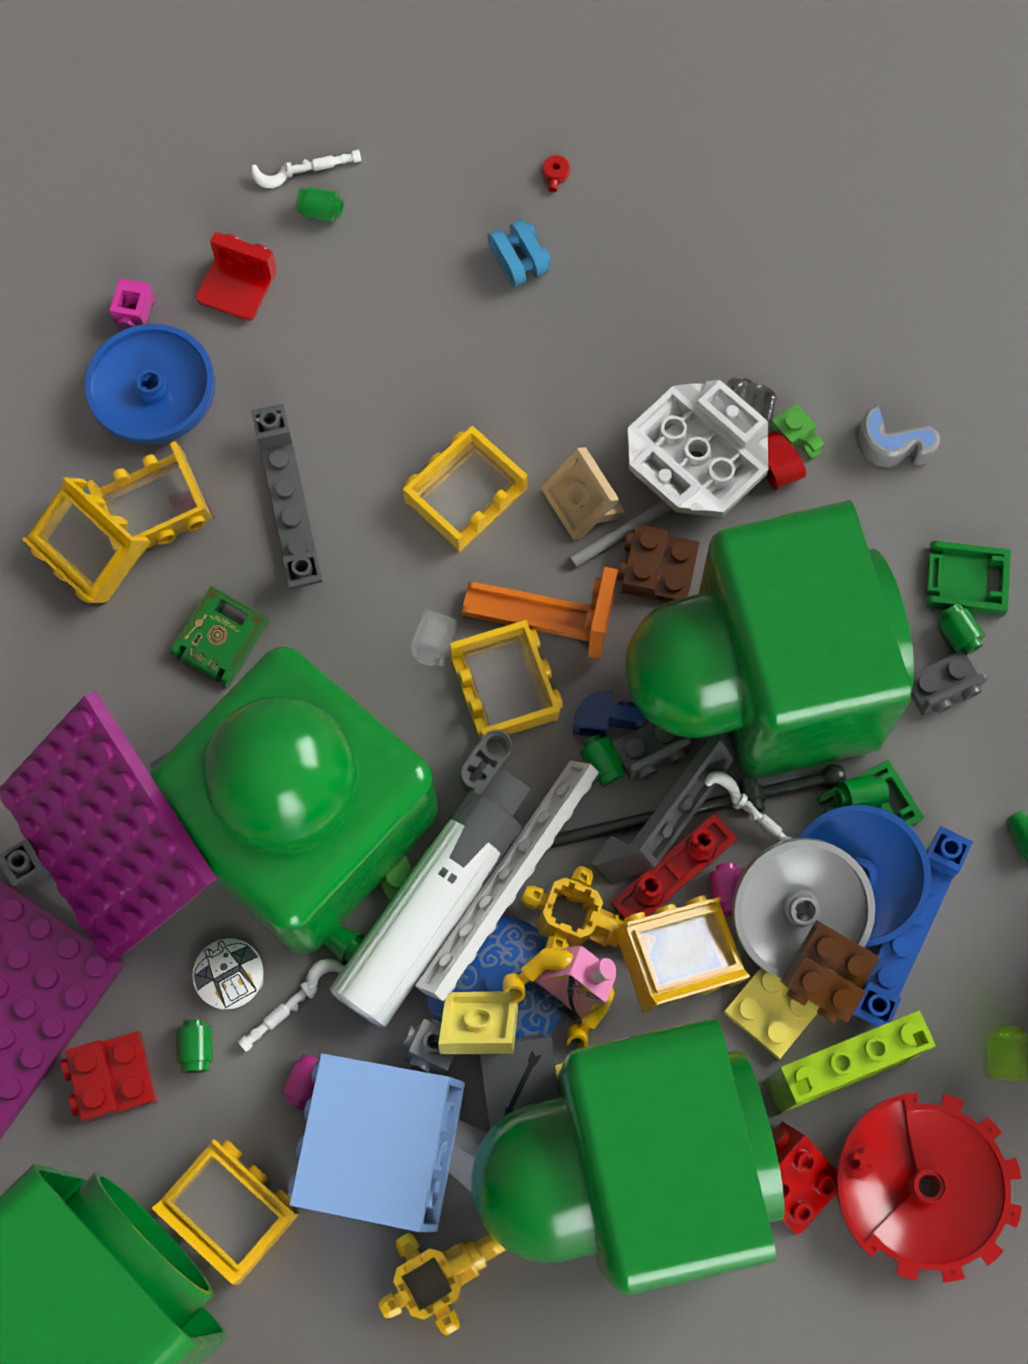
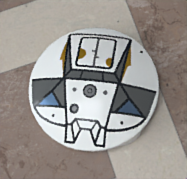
[193,938,264,1010]

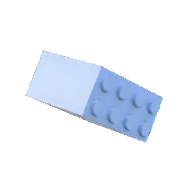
[288,1053,466,1232]

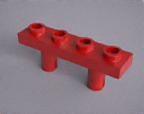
[611,813,738,919]

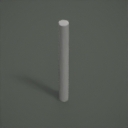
[569,501,673,569]

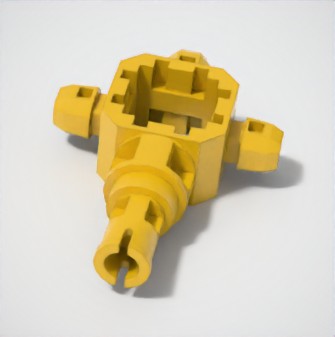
[520,866,654,955]
[378,1233,506,1336]

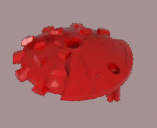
[836,1092,1022,1283]

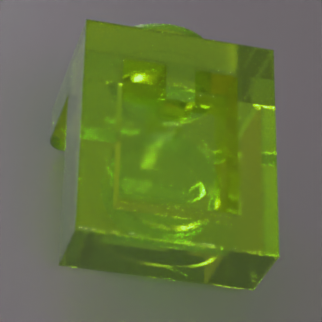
[987,1026,1028,1082]

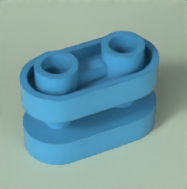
[487,219,551,287]

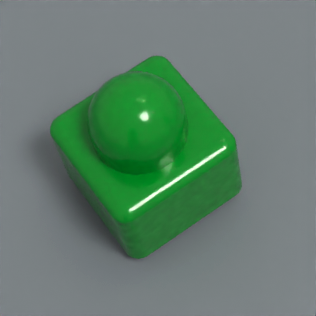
[624,500,914,778]
[149,647,438,954]
[471,1018,785,1295]
[0,1164,228,1364]

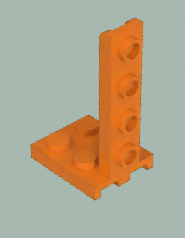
[461,567,618,660]

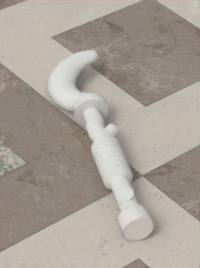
[251,149,361,189]
[705,771,792,842]
[237,958,345,1052]

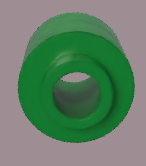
[296,186,344,223]
[937,604,986,655]
[579,734,626,787]
[834,774,889,808]
[176,1019,213,1073]

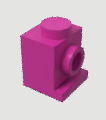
[109,278,156,330]

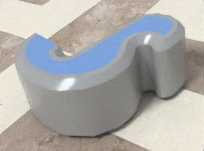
[858,405,940,468]

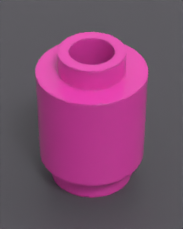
[710,862,744,916]
[282,1053,320,1111]

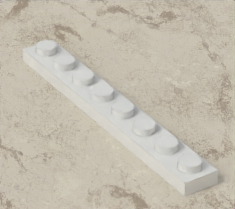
[415,760,599,1001]

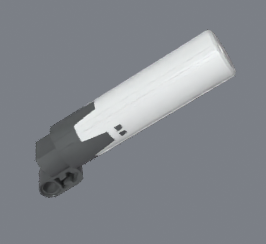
[329,730,531,1028]

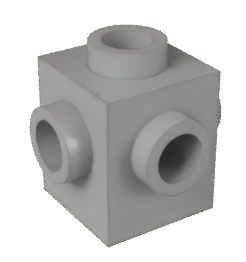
[402,1019,455,1076]

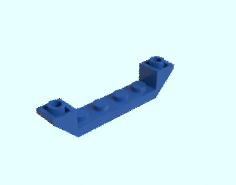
[853,826,973,1027]

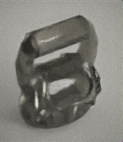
[727,378,777,425]

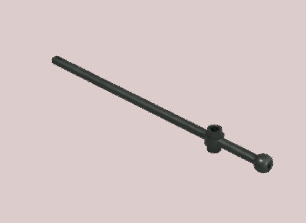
[501,764,846,860]

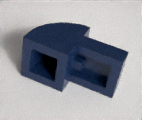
[573,690,644,738]

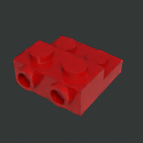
[61,1031,158,1123]

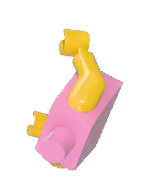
[503,945,616,1048]

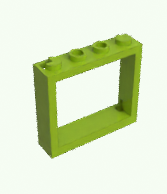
[764,1010,936,1115]

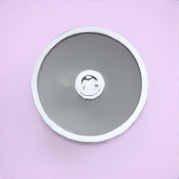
[732,838,875,978]

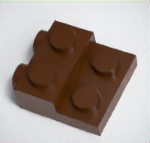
[617,523,700,602]
[780,920,880,1023]

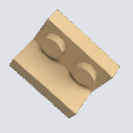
[541,447,625,540]

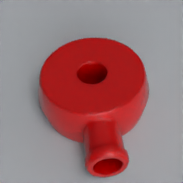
[542,155,571,193]

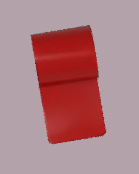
[765,431,806,490]

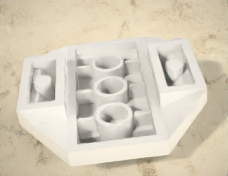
[627,380,768,517]

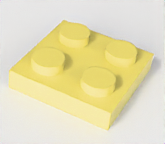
[723,968,820,1060]
[438,991,519,1054]

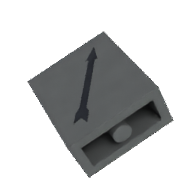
[480,1032,560,1129]

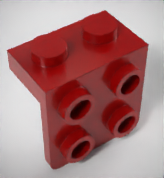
[196,232,277,321]
[772,1121,836,1234]

